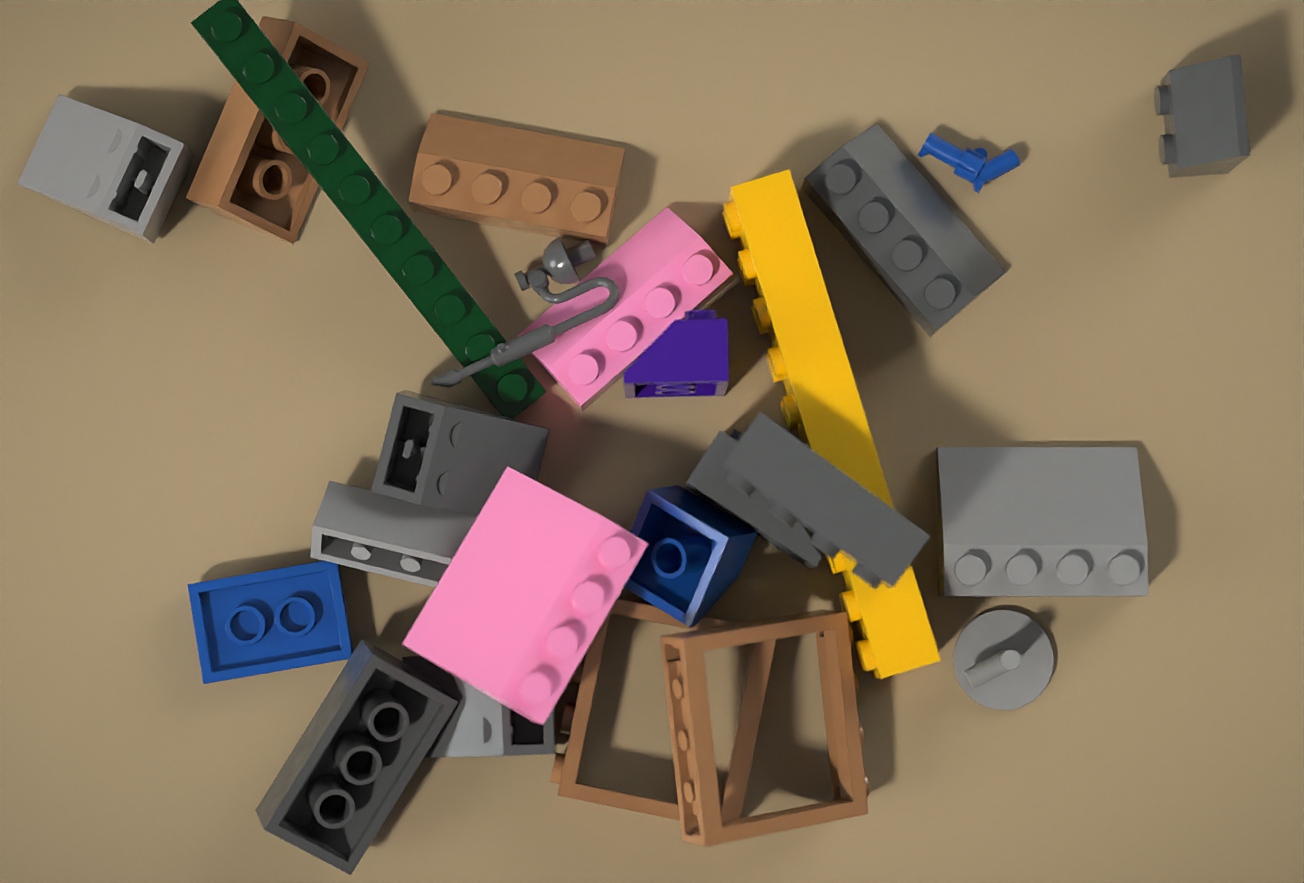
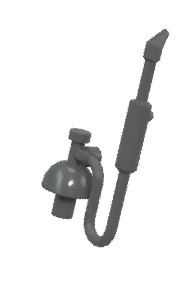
[430,237,620,388]

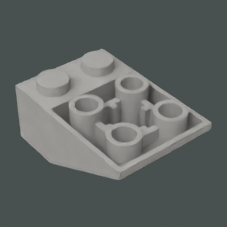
[17,94,195,244]

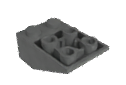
[371,390,550,516]
[402,656,557,758]

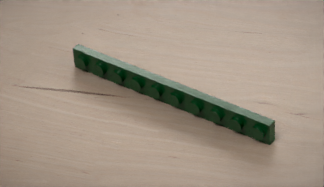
[191,0,546,419]

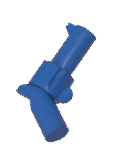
[918,132,1020,193]

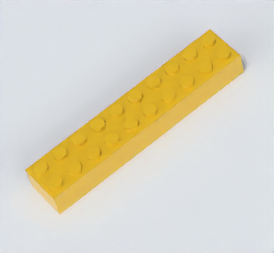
[722,169,941,679]

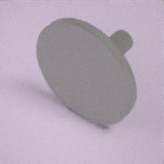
[953,610,1054,710]

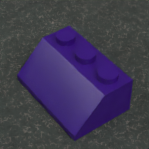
[623,310,729,398]

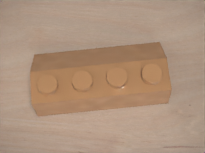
[186,16,369,244]
[408,114,625,246]

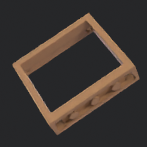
[550,599,776,822]
[660,609,869,847]

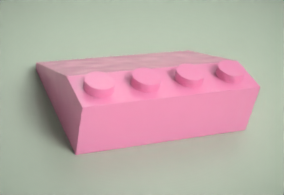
[402,467,648,724]

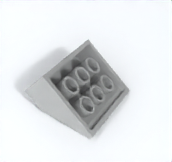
[937,447,1149,597]

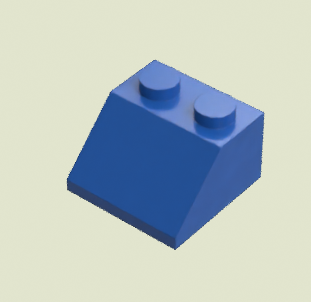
[624,485,758,628]

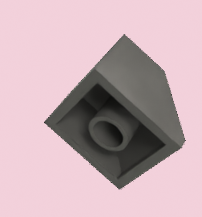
[1154,55,1250,178]

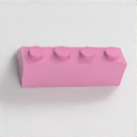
[517,207,733,411]

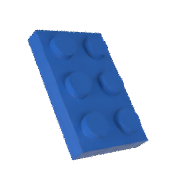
[187,561,354,684]

